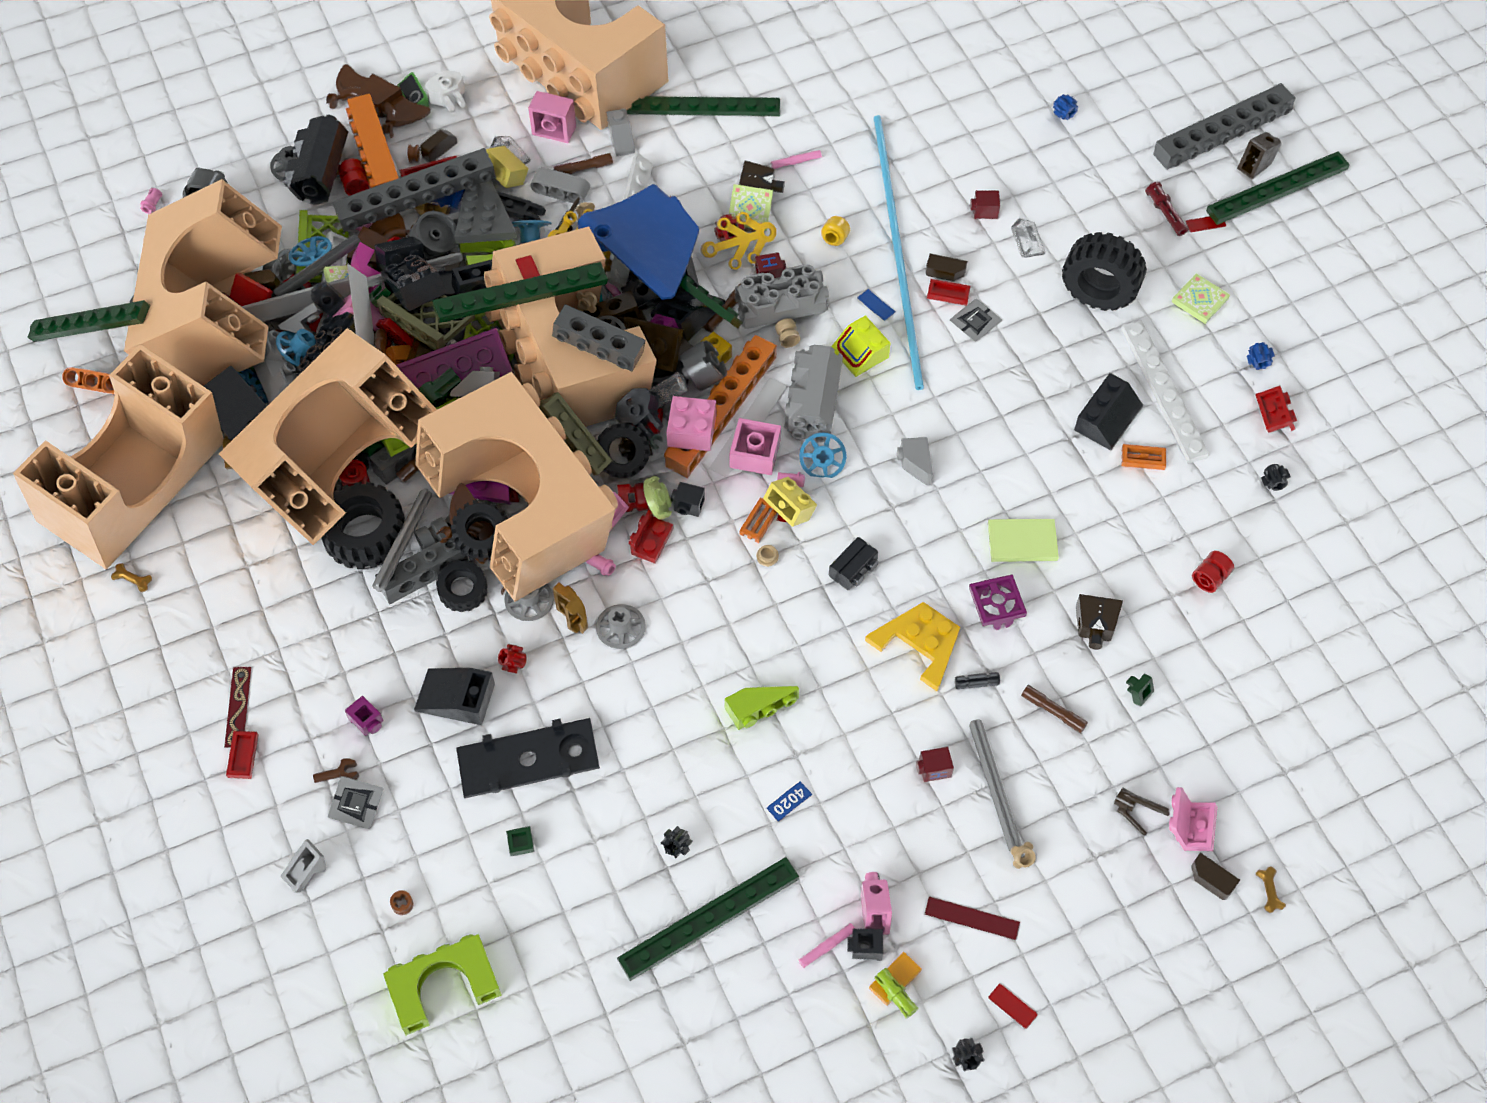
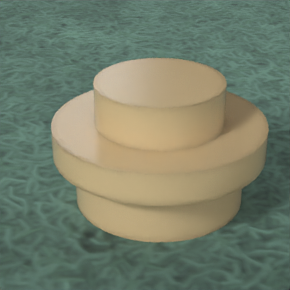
[756,545,779,567]

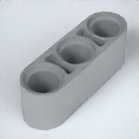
[530,167,591,205]

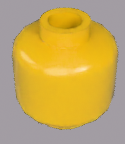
[821,216,850,246]

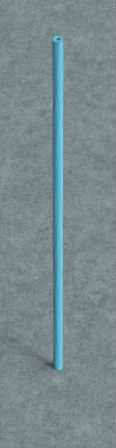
[873,115,924,390]

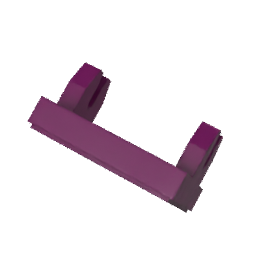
[969,574,1027,630]

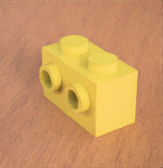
[486,146,529,188]
[763,477,817,527]

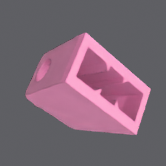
[861,872,892,935]

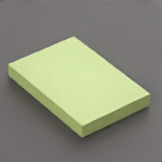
[987,519,1059,562]

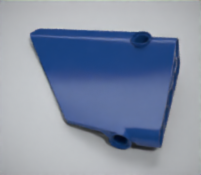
[577,184,699,299]

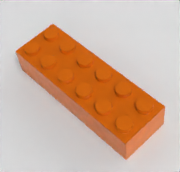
[345,94,399,188]

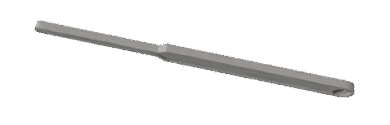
[241,252,463,322]

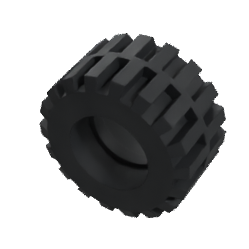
[597,423,650,478]
[451,500,508,562]

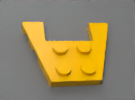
[865,602,960,691]

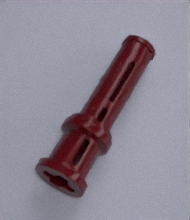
[1145,181,1189,236]

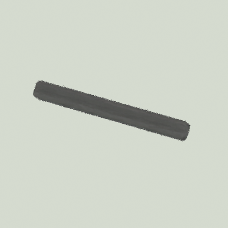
[273,234,361,297]

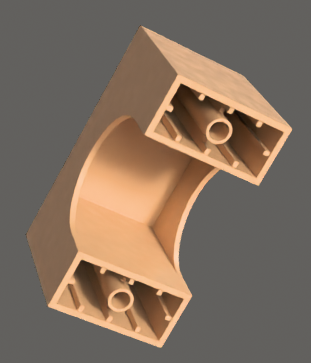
[489,0,669,131]
[124,179,282,386]
[484,227,657,427]
[219,328,437,545]
[13,344,224,570]
[415,372,618,602]

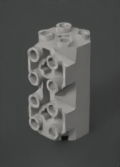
[735,265,829,329]
[253,330,303,404]
[784,344,843,442]

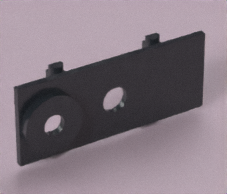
[203,365,267,441]
[456,718,600,799]

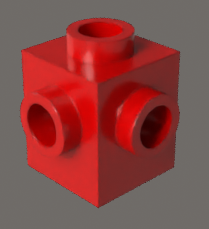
[714,214,745,242]

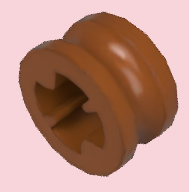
[407,145,420,162]
[390,890,414,915]

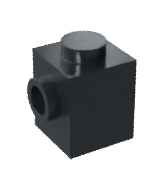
[671,482,705,517]

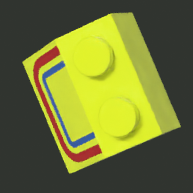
[831,315,891,377]

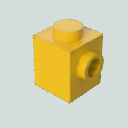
[700,331,732,364]

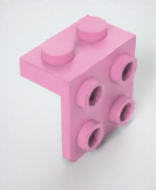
[1169,787,1218,851]

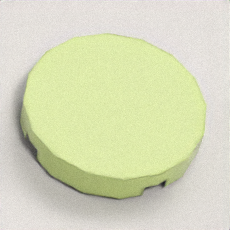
[644,476,672,520]

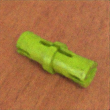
[874,968,919,1019]

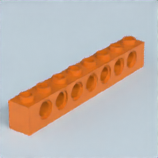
[664,335,777,479]

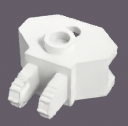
[425,70,466,113]

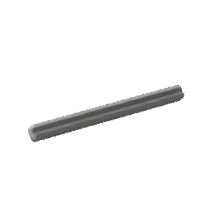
[372,488,432,592]
[969,719,1022,851]

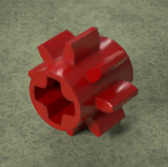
[498,644,527,673]

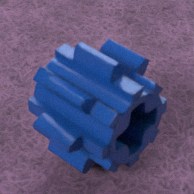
[1052,94,1079,120]
[1246,342,1275,370]

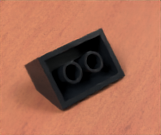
[1074,373,1143,451]

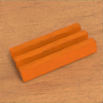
[1121,444,1166,470]
[739,497,777,543]

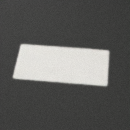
[347,264,375,347]

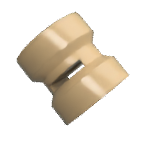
[775,318,801,348]

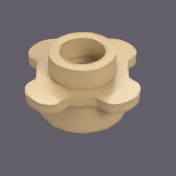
[576,202,595,220]
[576,291,597,313]
[1010,842,1036,869]

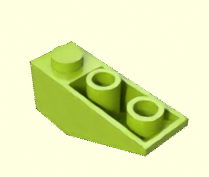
[724,686,799,730]

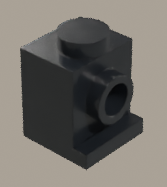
[310,280,346,316]
[847,928,883,961]

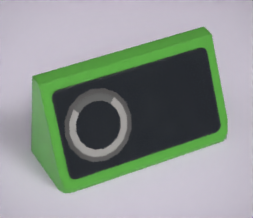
[397,72,429,107]

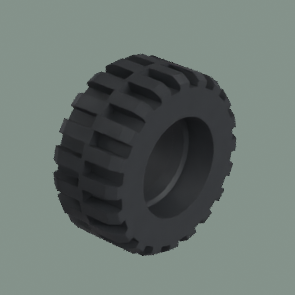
[1062,232,1147,311]
[321,482,405,569]

